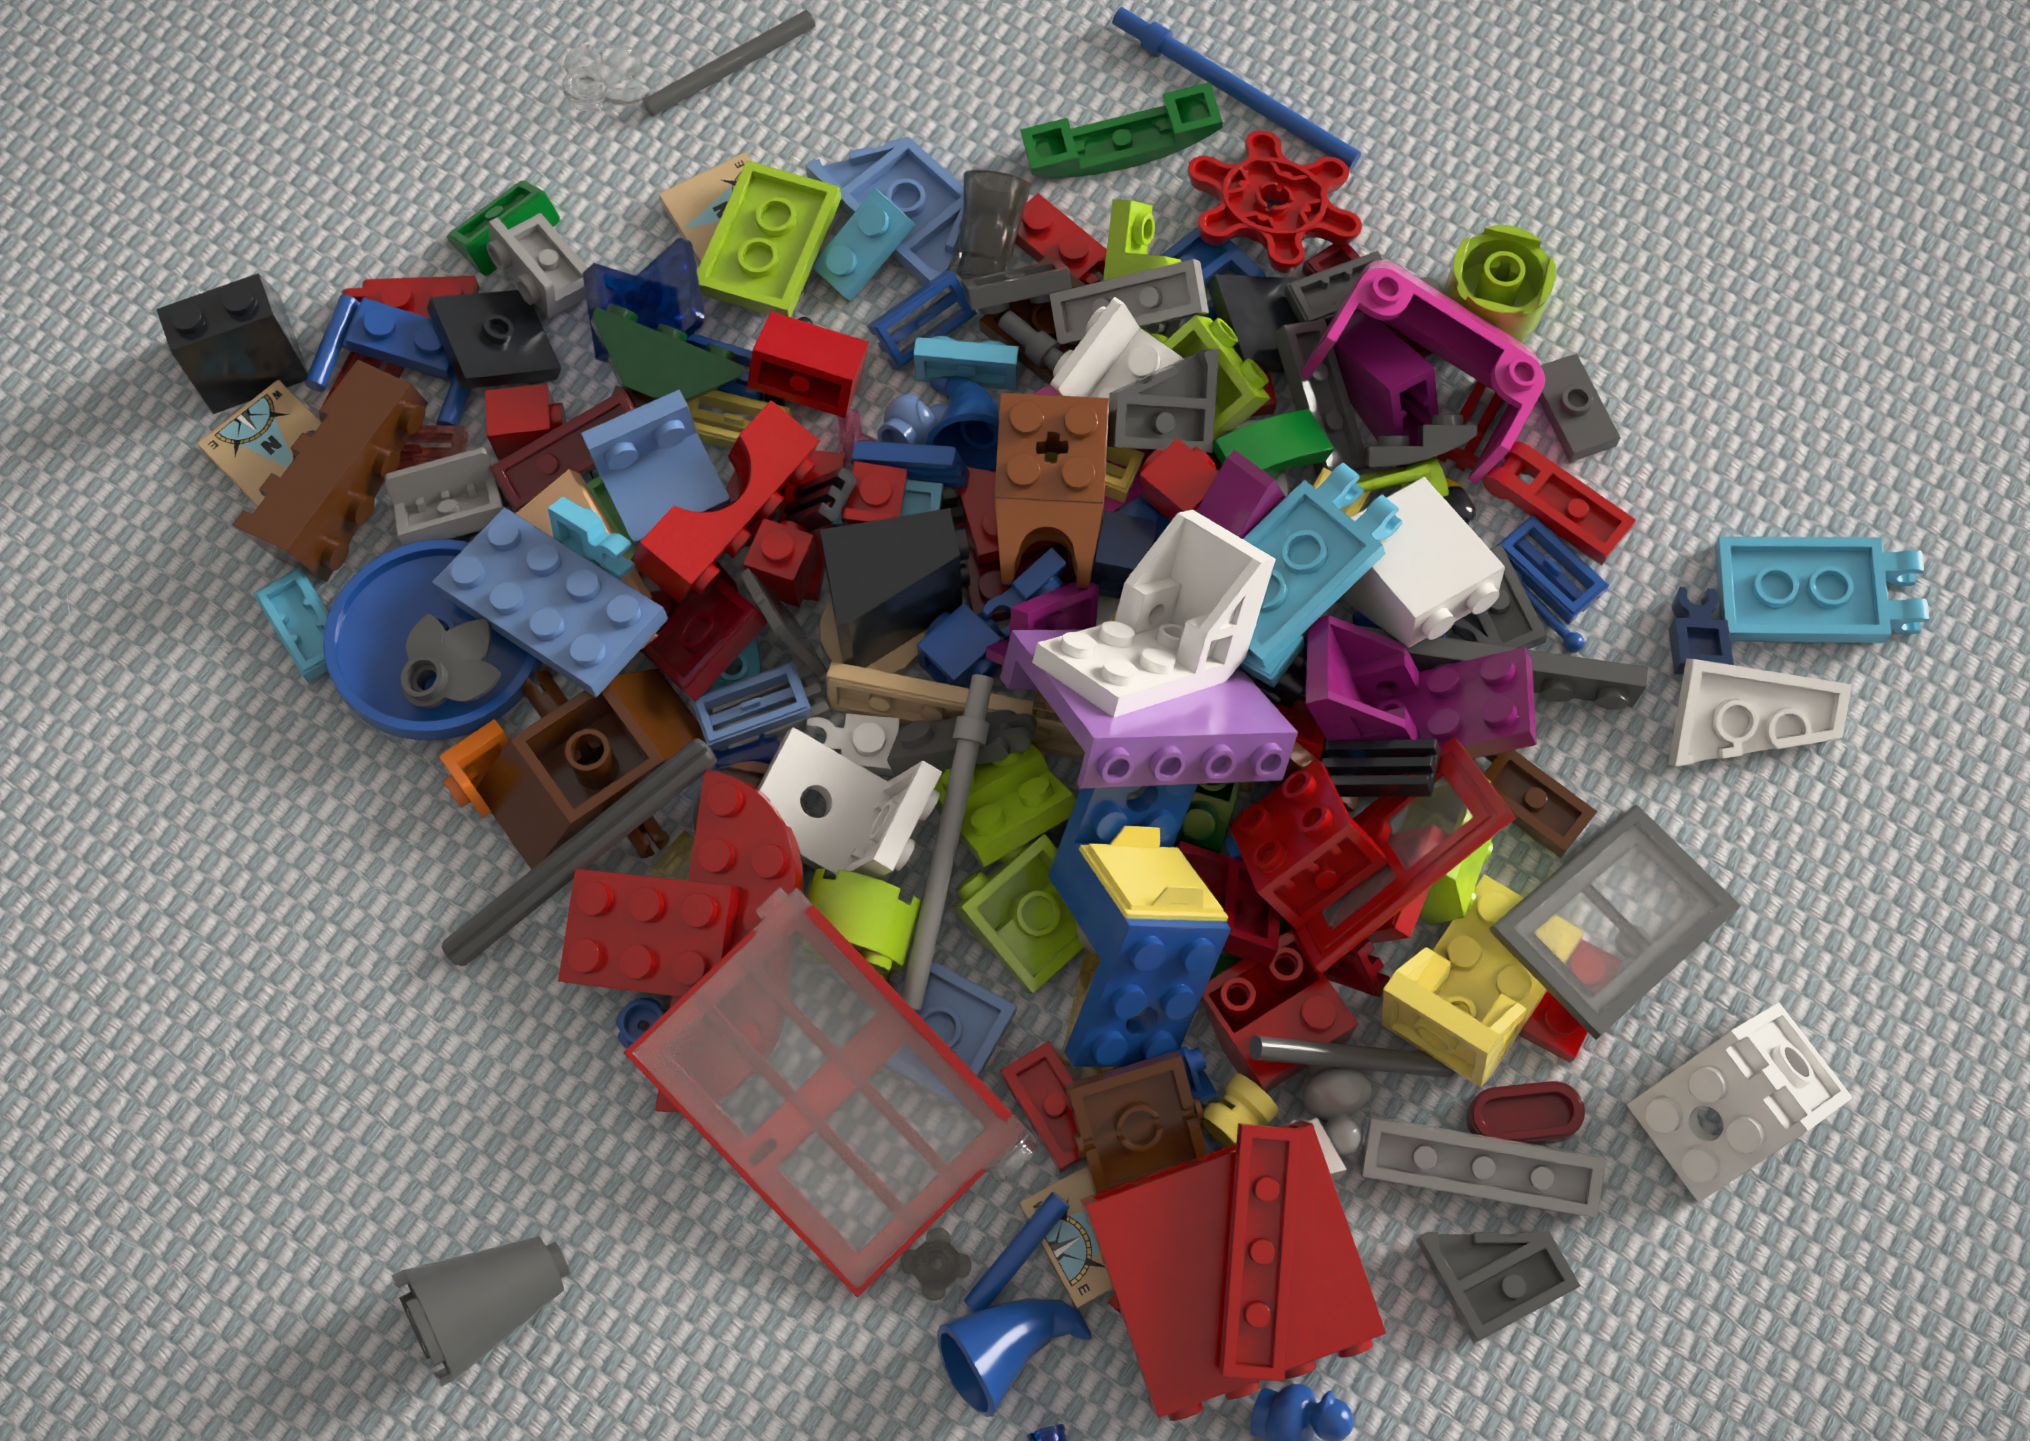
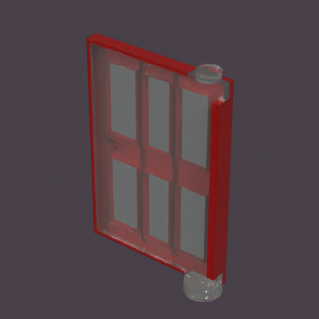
[623,887,1040,1298]

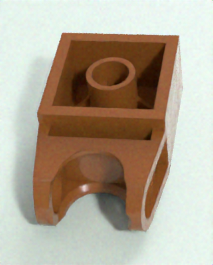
[995,393,1109,589]

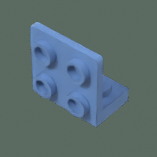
[581,389,731,546]

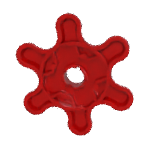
[1187,130,1362,273]

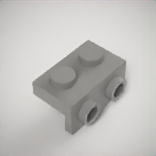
[486,213,599,319]
[384,447,504,546]

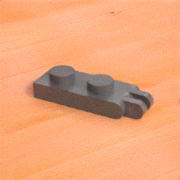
[887,710,1037,777]

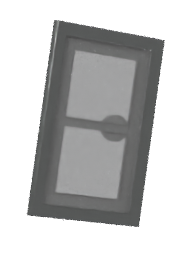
[1490,805,1741,1040]

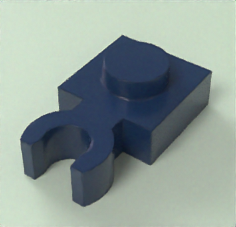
[1668,587,1734,674]

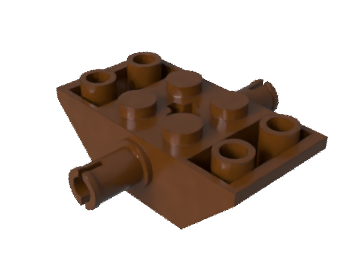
[476,668,719,870]

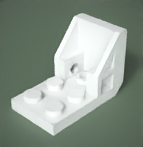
[1032,510,1275,718]

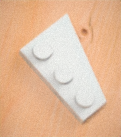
[1668,658,1852,767]

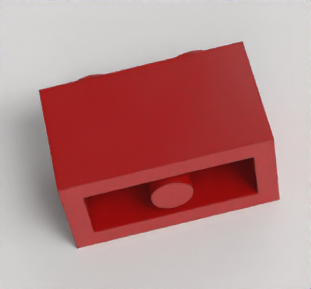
[747,311,869,418]

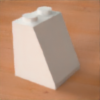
[1340,477,1505,648]

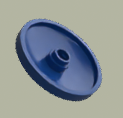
[323,539,542,741]

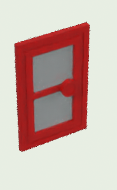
[1293,737,1516,974]

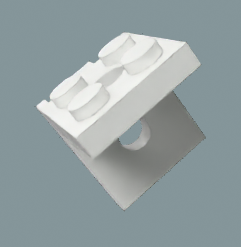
[757,727,942,880]
[1627,1003,1852,1203]

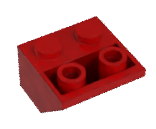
[1201,929,1359,1093]

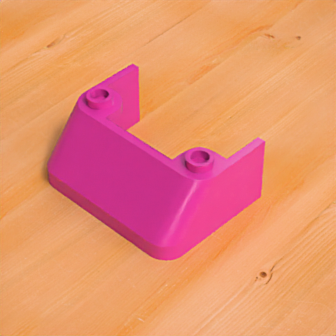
[1300,260,1545,484]

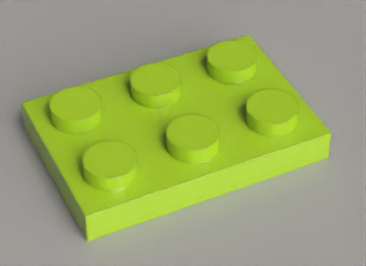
[692,160,841,317]

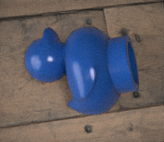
[1250,1384,1354,1441]

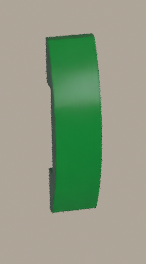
[1020,82,1223,177]

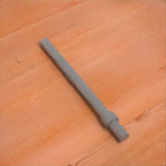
[901,674,994,1011]

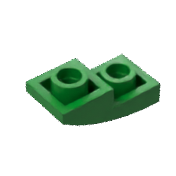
[1213,409,1335,481]

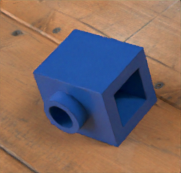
[917,603,1001,688]

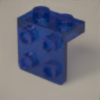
[583,238,705,363]

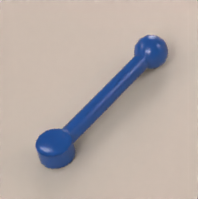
[1514,568,1585,653]

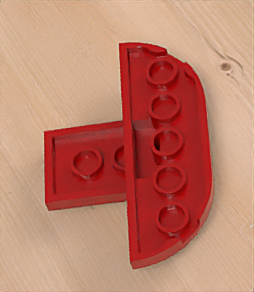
[558,770,803,1112]

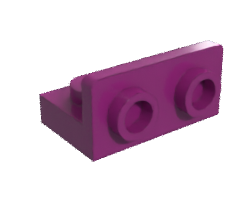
[986,581,1099,666]

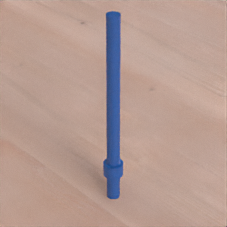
[1112,7,1361,169]

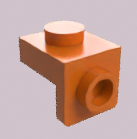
[439,719,509,818]

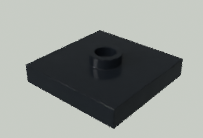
[427,290,561,390]

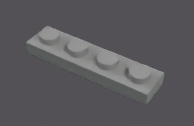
[1360,1116,1606,1218]

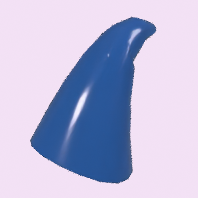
[926,376,1000,472]
[937,1298,1091,1417]

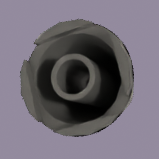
[392,1236,570,1387]

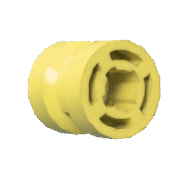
[1199,1073,1279,1147]

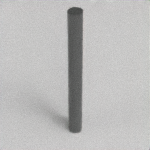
[643,9,816,117]
[1249,1036,1455,1078]

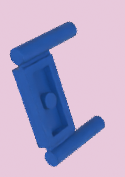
[304,295,471,432]

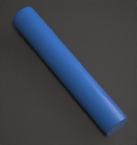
[964,1191,1070,1312]

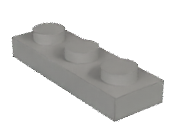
[1049,259,1209,346]

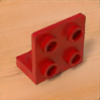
[1229,759,1389,930]

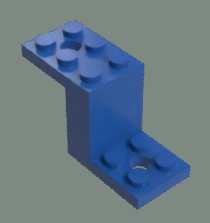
[1048,784,1231,1067]

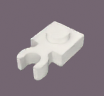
[806,713,901,776]

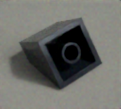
[156,273,308,414]
[820,508,970,668]

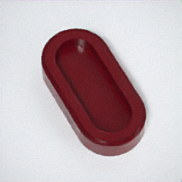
[1466,1081,1585,1145]

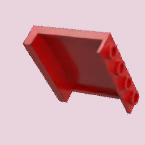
[1080,1120,1386,1421]

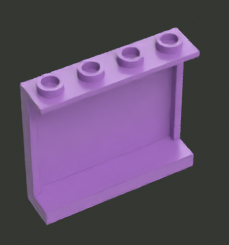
[1000,630,1298,789]

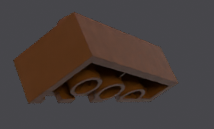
[232,360,428,582]

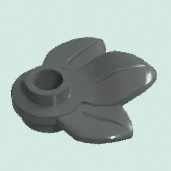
[400,614,501,709]

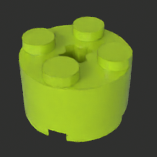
[1443,225,1556,343]
[796,868,922,982]

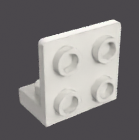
[1050,297,1183,398]

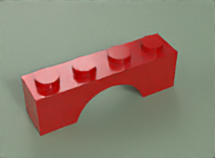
[631,400,820,604]

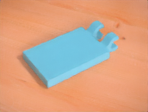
[1243,463,1402,667]
[1715,536,1929,643]

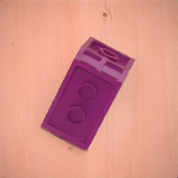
[1306,615,1537,775]

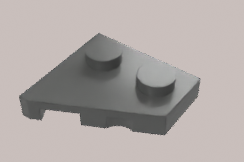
[1416,1232,1581,1344]

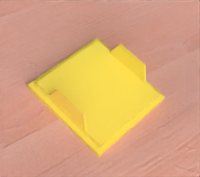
[1079,826,1228,922]

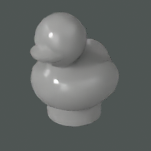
[1303,1065,1373,1156]

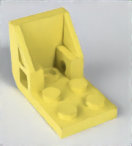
[1381,874,1583,1088]

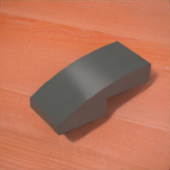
[1365,415,1477,468]

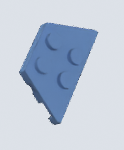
[805,137,976,285]

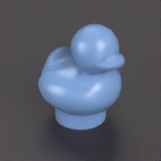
[877,394,948,445]

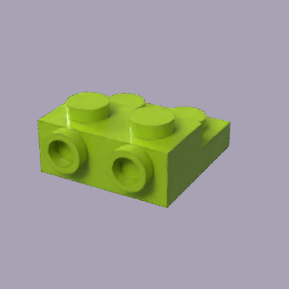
[1163,315,1271,441]
[934,743,1076,867]
[951,834,1084,994]

